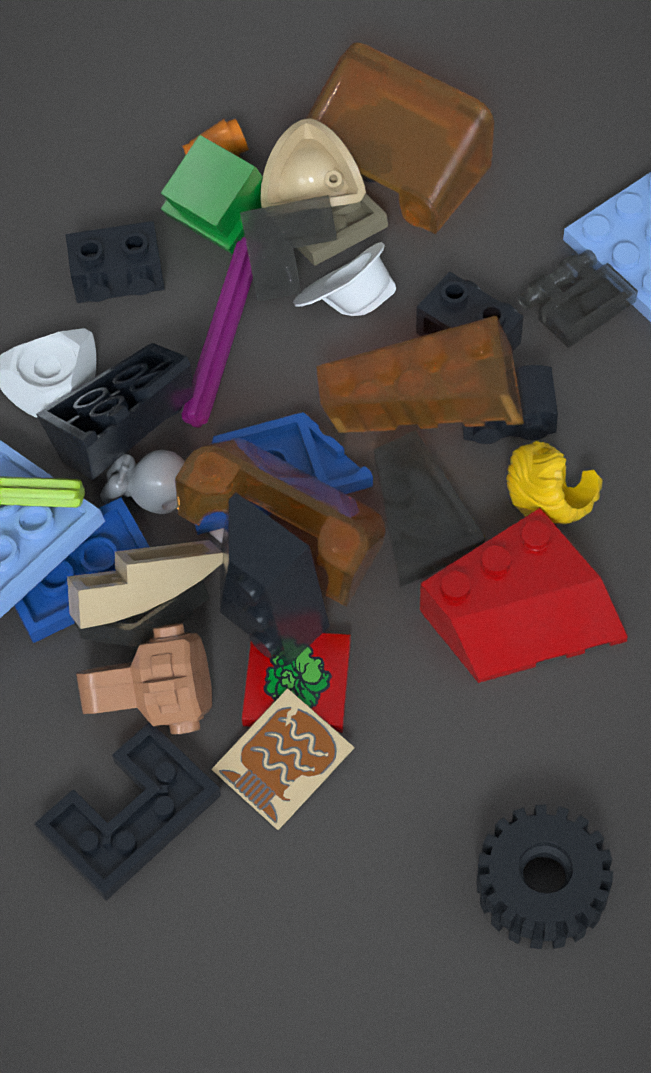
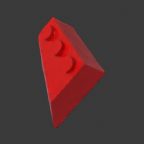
[420,508,628,683]

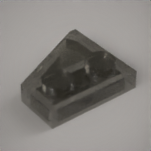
[74,581,209,649]

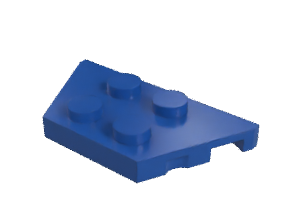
[194,412,373,535]

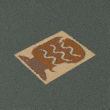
[211,688,355,830]

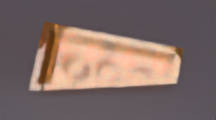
[316,316,524,433]

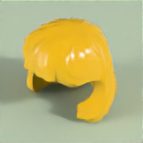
[506,441,602,524]

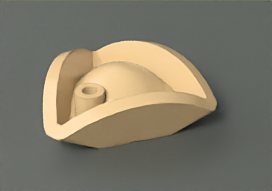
[261,119,366,213]

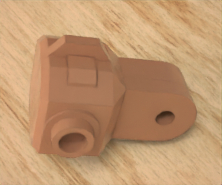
[76,623,212,734]

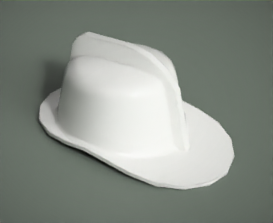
[293,242,396,316]

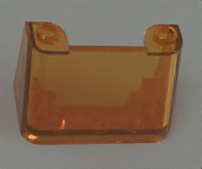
[305,42,494,234]
[175,438,386,607]

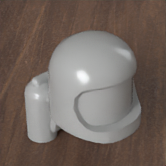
[100,449,190,514]

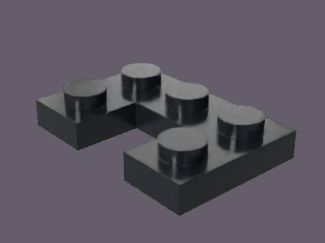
[34,722,221,901]

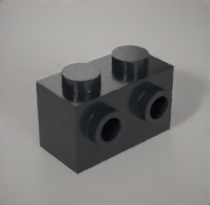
[65,221,165,303]
[416,271,524,370]

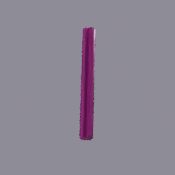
[181,236,262,428]

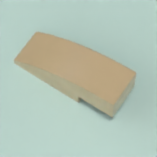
[67,540,223,629]

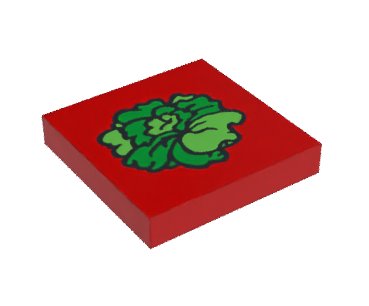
[242,633,351,733]

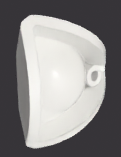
[0,328,96,417]

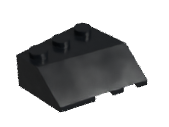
[36,343,194,480]
[220,492,330,665]

